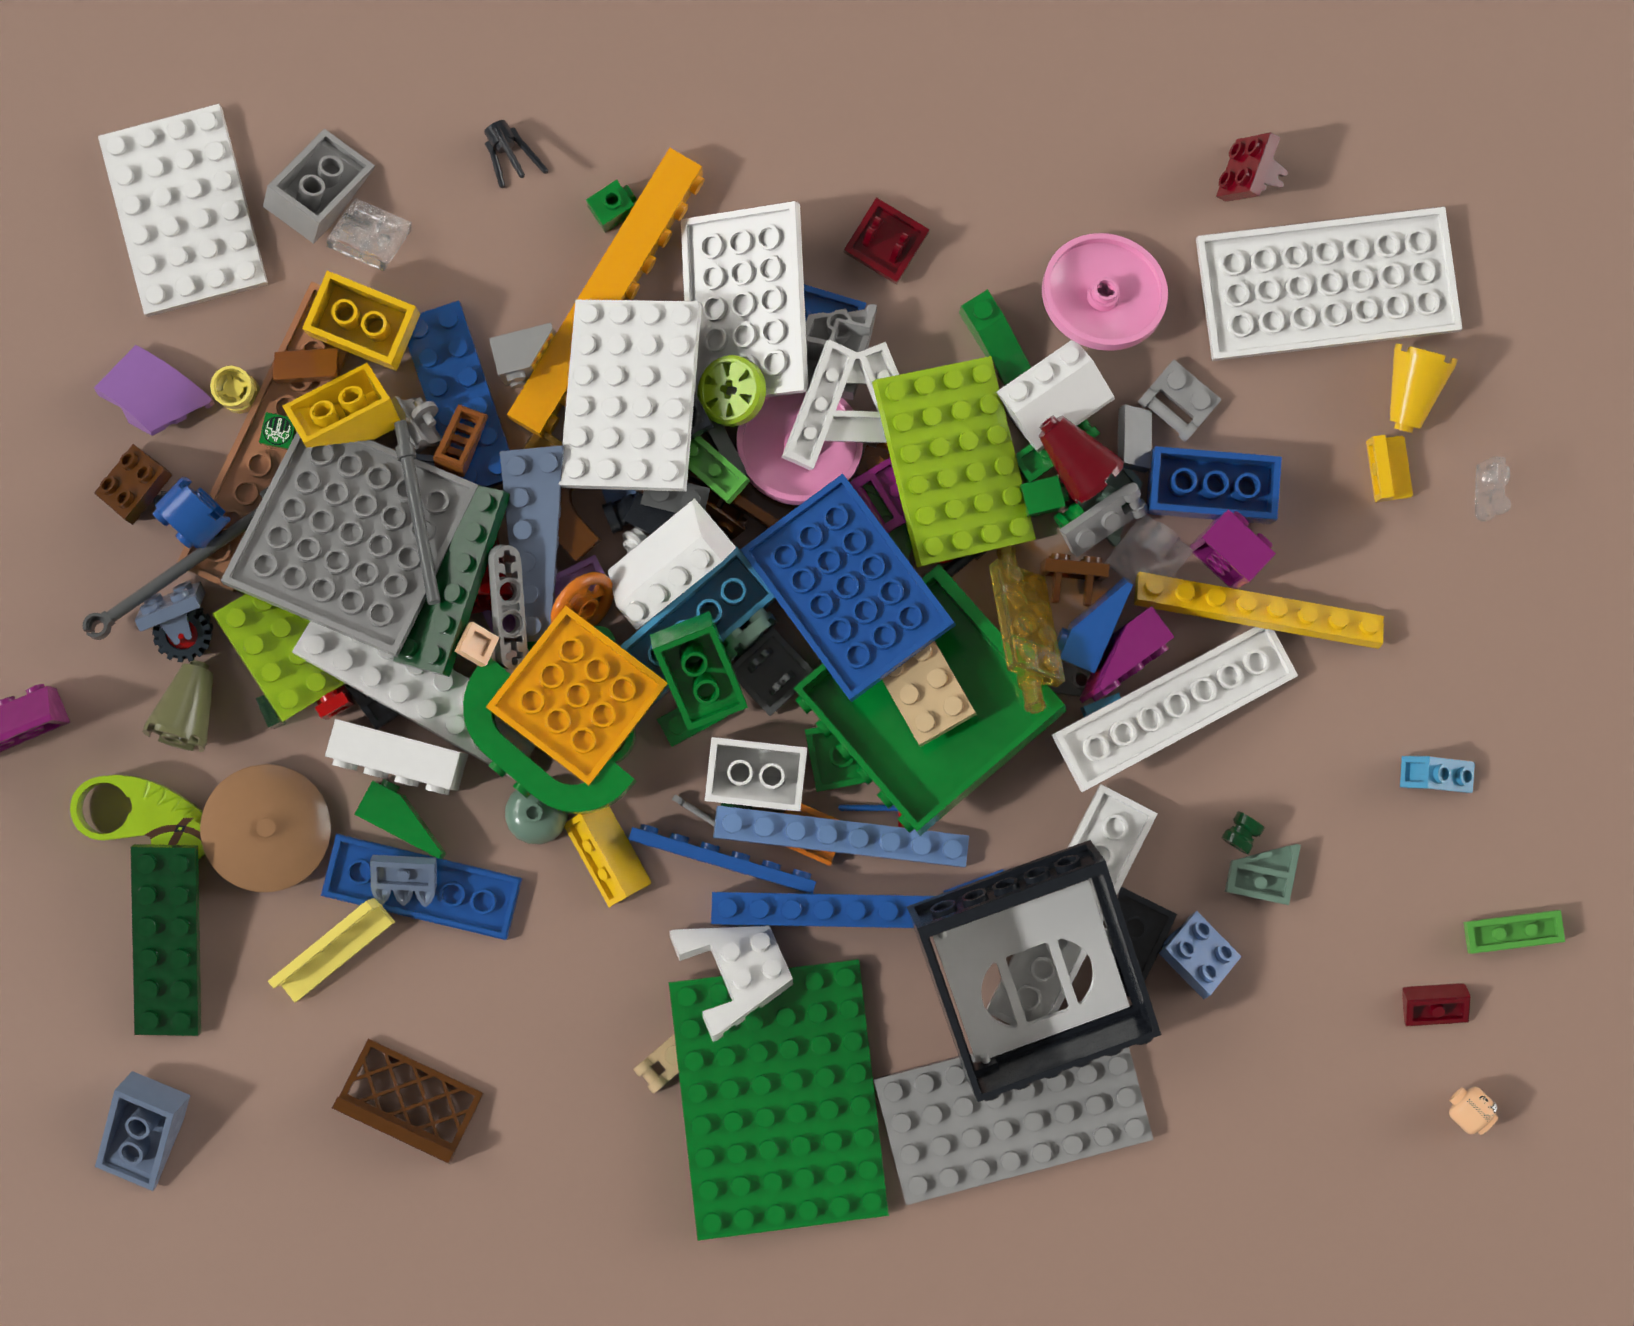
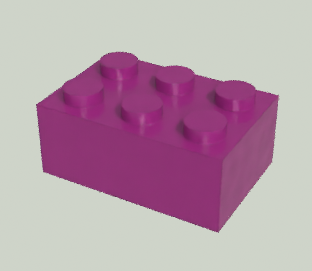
[1187,509,1276,589]

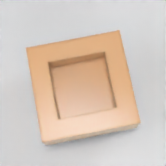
[454,622,500,667]

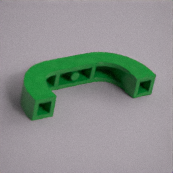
[463,657,636,814]

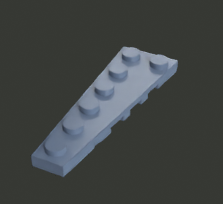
[500,445,564,642]

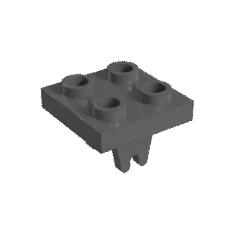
[732,627,814,716]

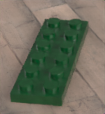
[130,844,201,1036]

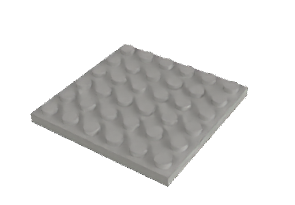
[221,432,478,658]

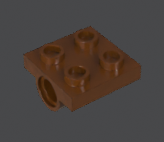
[94,444,172,525]

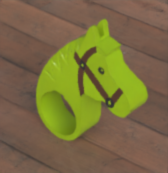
[70,775,206,860]

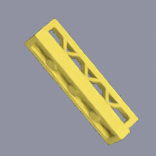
[268,898,395,1003]

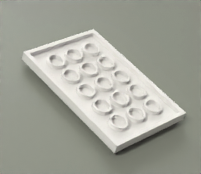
[98,104,268,317]
[681,201,808,397]
[559,300,702,492]

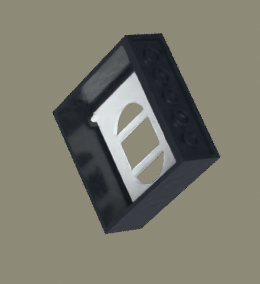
[907,840,1162,1102]

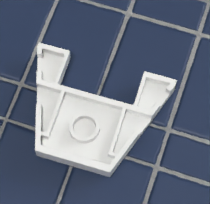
[670,926,793,1042]

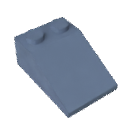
[95,1071,190,1191]

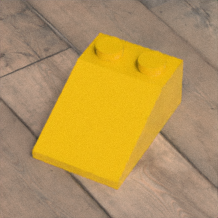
[282,363,400,448]

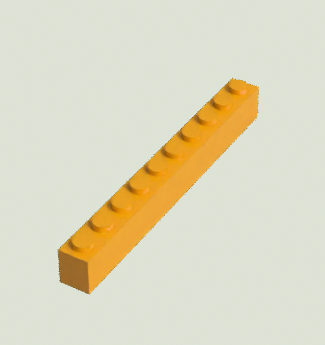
[507,147,705,439]

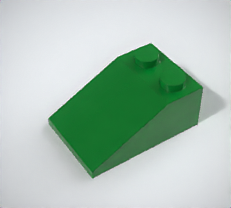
[650,611,748,731]

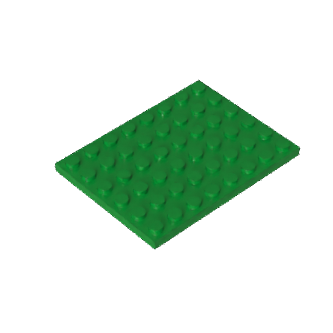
[668,959,889,1241]

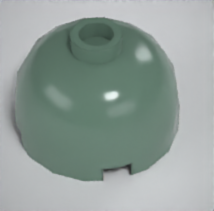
[505,790,569,845]

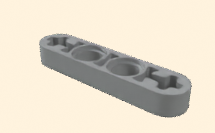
[488,544,528,670]

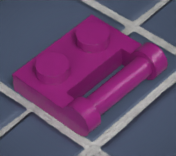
[850,457,906,534]

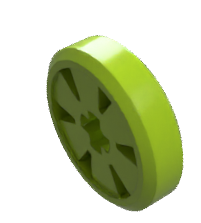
[697,355,766,427]

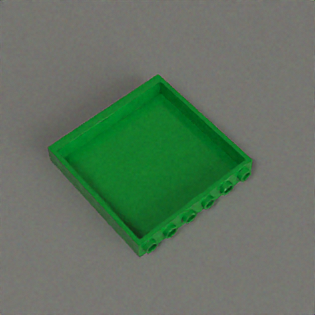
[794,564,1066,836]

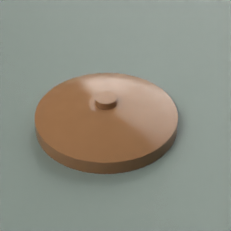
[200,764,331,892]

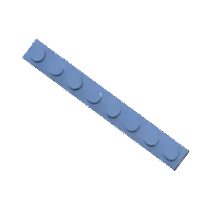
[713,806,969,868]

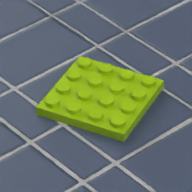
[213,594,346,723]

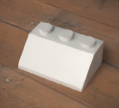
[997,340,1115,452]
[704,737,807,811]

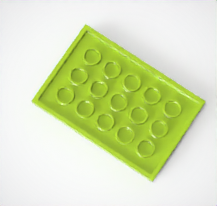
[872,356,1036,567]

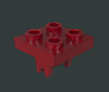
[1216,132,1288,202]
[843,197,930,285]

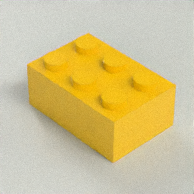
[302,270,420,371]

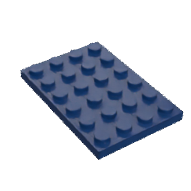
[740,474,956,702]

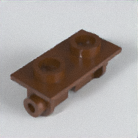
[695,484,747,541]

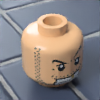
[1449,1087,1498,1135]

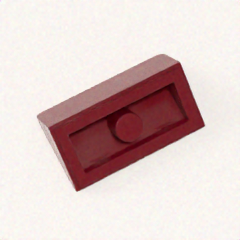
[1402,983,1471,1027]

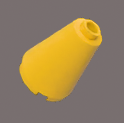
[1390,343,1458,433]

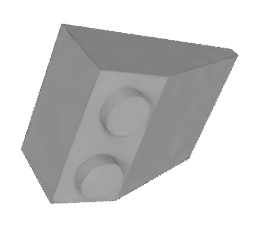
[263,129,375,244]

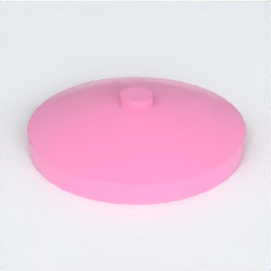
[1042,233,1168,351]
[736,392,863,505]

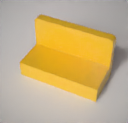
[1366,435,1413,502]

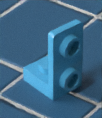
[1400,756,1475,793]

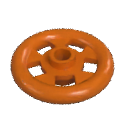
[551,572,614,626]

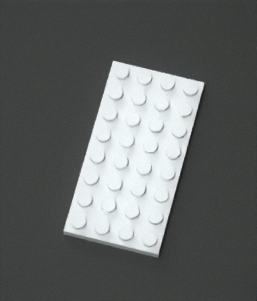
[1196,207,1462,361]

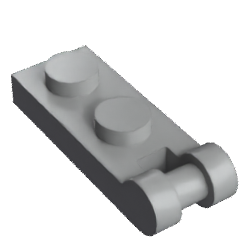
[1059,483,1148,557]

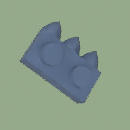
[370,855,437,907]

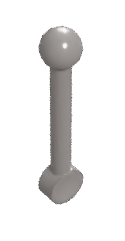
[672,794,715,826]

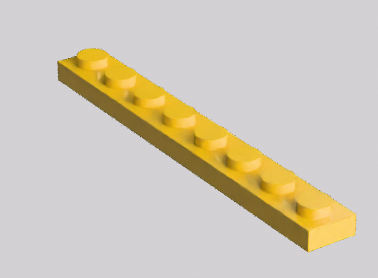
[1134,572,1384,649]

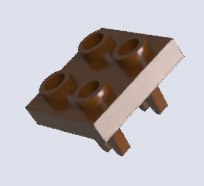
[1039,553,1110,607]

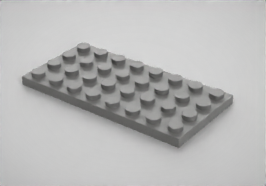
[874,1047,1154,1205]

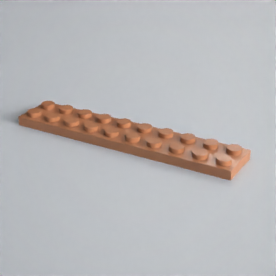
[177,281,349,593]

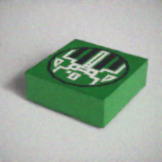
[259,412,296,450]

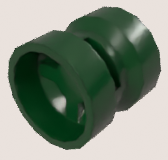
[1221,811,1265,855]

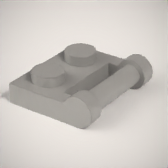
[1138,360,1222,442]

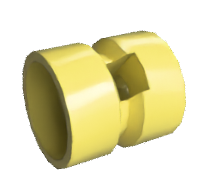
[210,366,260,414]

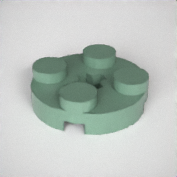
[723,608,778,662]

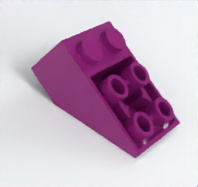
[1079,606,1174,703]

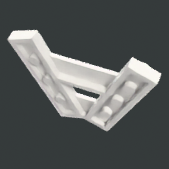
[781,340,899,470]

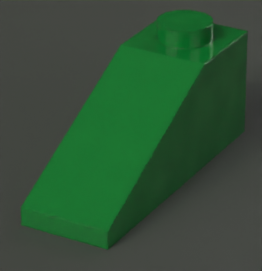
[959,289,1031,386]
[354,778,446,859]

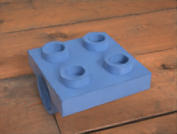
[1159,911,1242,999]

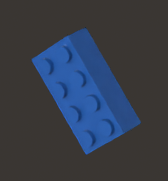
[1146,446,1282,524]

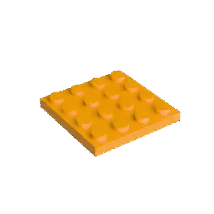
[486,605,668,786]

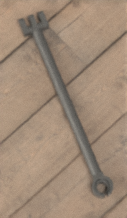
[83,486,269,640]

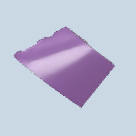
[94,345,215,436]

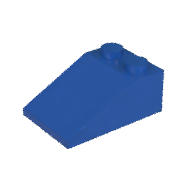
[1055,577,1133,673]

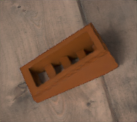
[433,404,488,477]

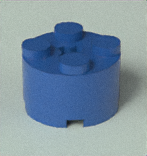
[152,476,231,549]

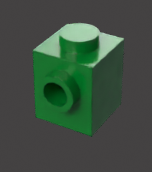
[586,180,637,233]
[1020,475,1069,518]

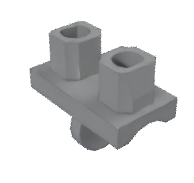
[391,396,442,454]

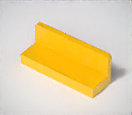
[564,806,651,907]

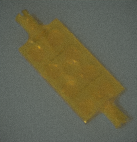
[989,546,1065,714]

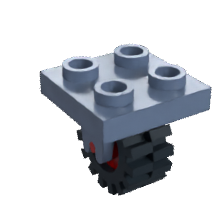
[135,581,213,663]

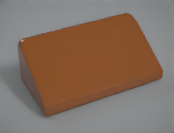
[273,348,340,384]

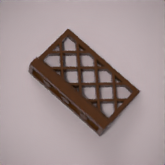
[332,1039,484,1164]

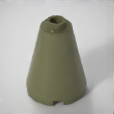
[142,660,213,752]

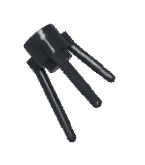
[484,120,548,188]

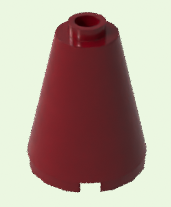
[1039,415,1124,504]

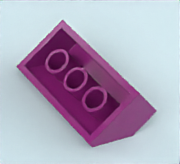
[0,684,71,752]

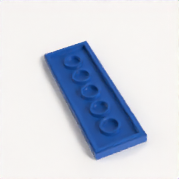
[321,834,523,940]

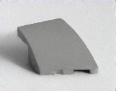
[806,304,877,400]

